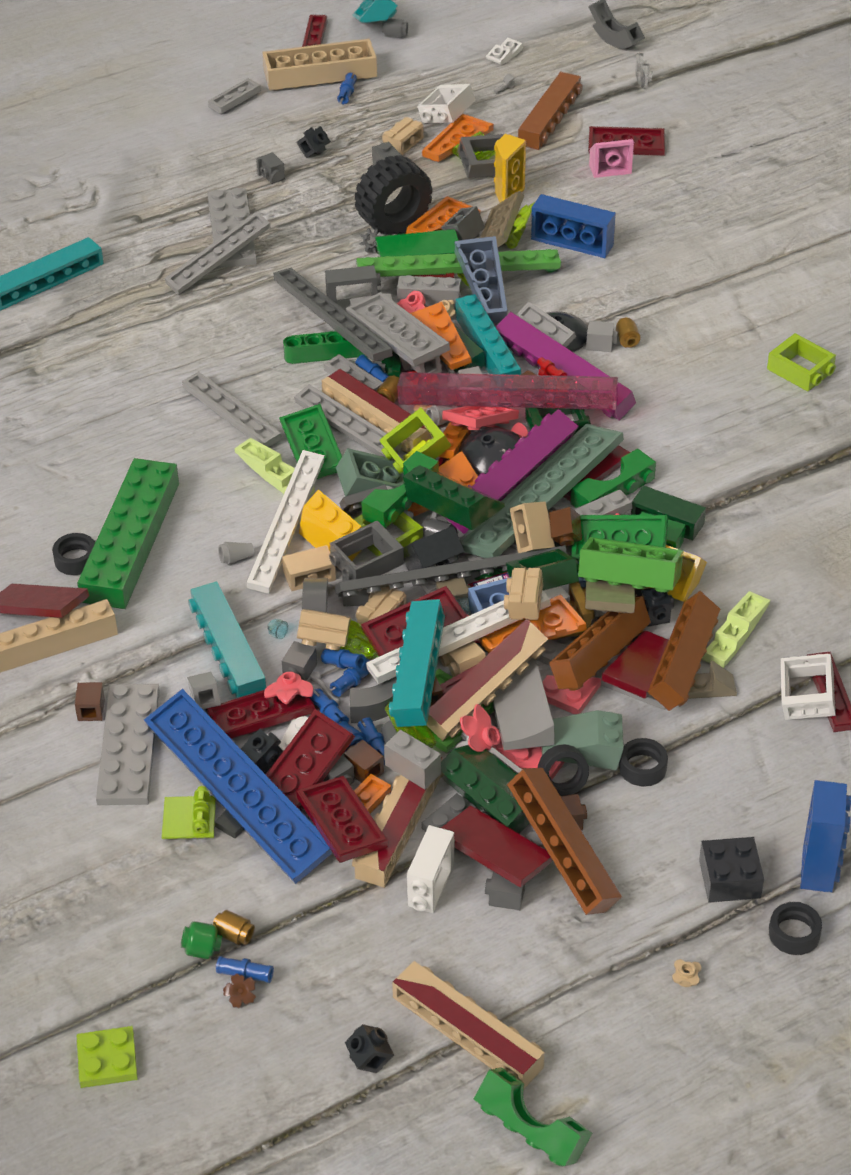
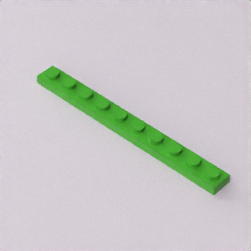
[356,249,561,277]

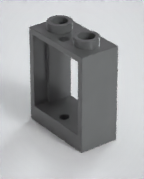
[458,134,504,179]
[325,265,381,311]
[329,521,404,580]

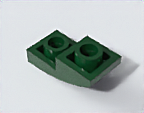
[381,351,401,379]

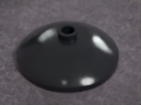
[546,311,588,352]
[457,427,520,476]

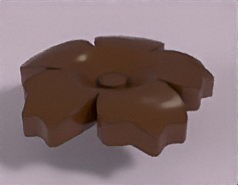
[223,974,256,1008]

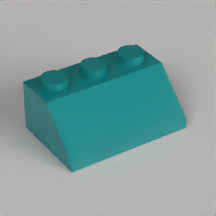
[352,0,398,23]

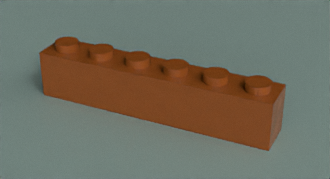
[518,71,583,150]
[648,591,721,711]
[549,597,651,691]
[507,768,622,915]

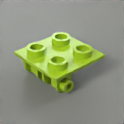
[505,202,535,249]
[162,786,216,839]

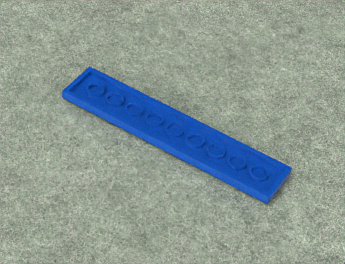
[144,688,333,884]

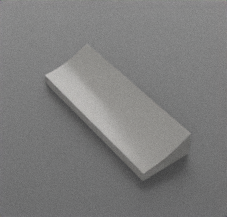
[485,651,554,750]

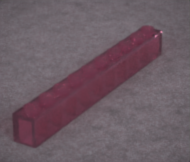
[397,372,618,410]

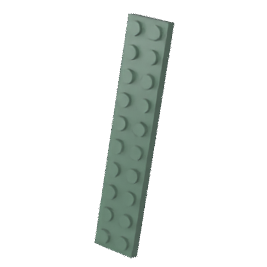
[459,424,624,558]

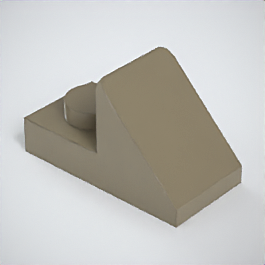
[688,661,737,699]

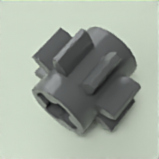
[359,228,379,253]

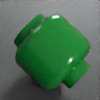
[181,921,222,959]

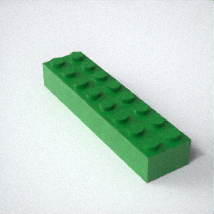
[77,458,179,609]

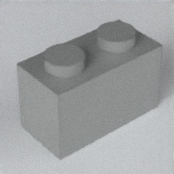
[384,730,441,789]

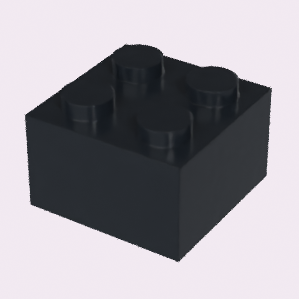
[403,526,465,571]
[699,837,764,903]

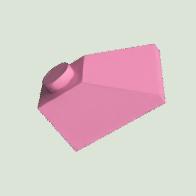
[589,139,634,178]

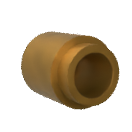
[616,317,641,348]
[376,376,405,403]
[213,910,255,945]

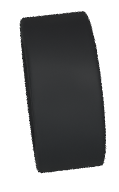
[52,533,95,576]
[619,738,668,787]
[538,744,589,796]
[769,902,822,955]

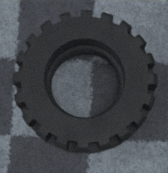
[354,155,433,235]

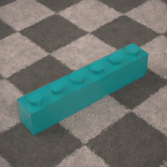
[0,237,104,311]
[456,294,521,394]
[188,581,266,698]
[389,599,445,727]

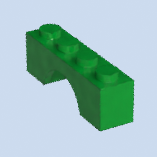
[571,448,656,508]
[362,451,439,529]
[473,1067,593,1167]

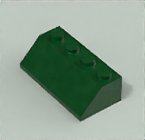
[403,465,505,530]
[441,745,530,834]

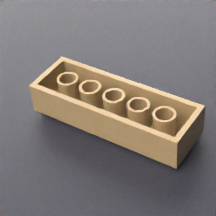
[262,39,377,90]

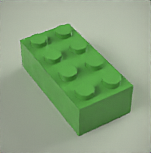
[578,537,683,592]

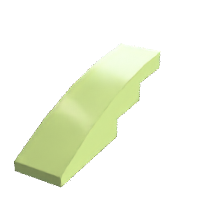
[234,438,315,495]
[702,591,770,668]

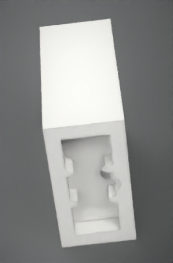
[417,84,476,123]
[781,654,835,720]
[407,825,454,913]

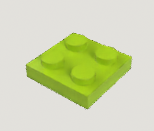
[76,1026,138,1088]

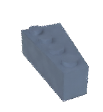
[455,236,508,323]

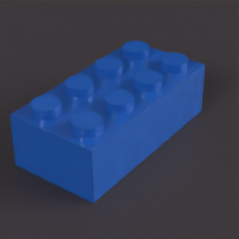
[531,194,616,258]
[800,780,851,893]

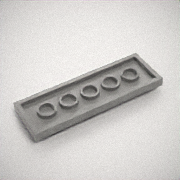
[207,188,257,268]
[346,292,450,367]
[96,684,160,805]

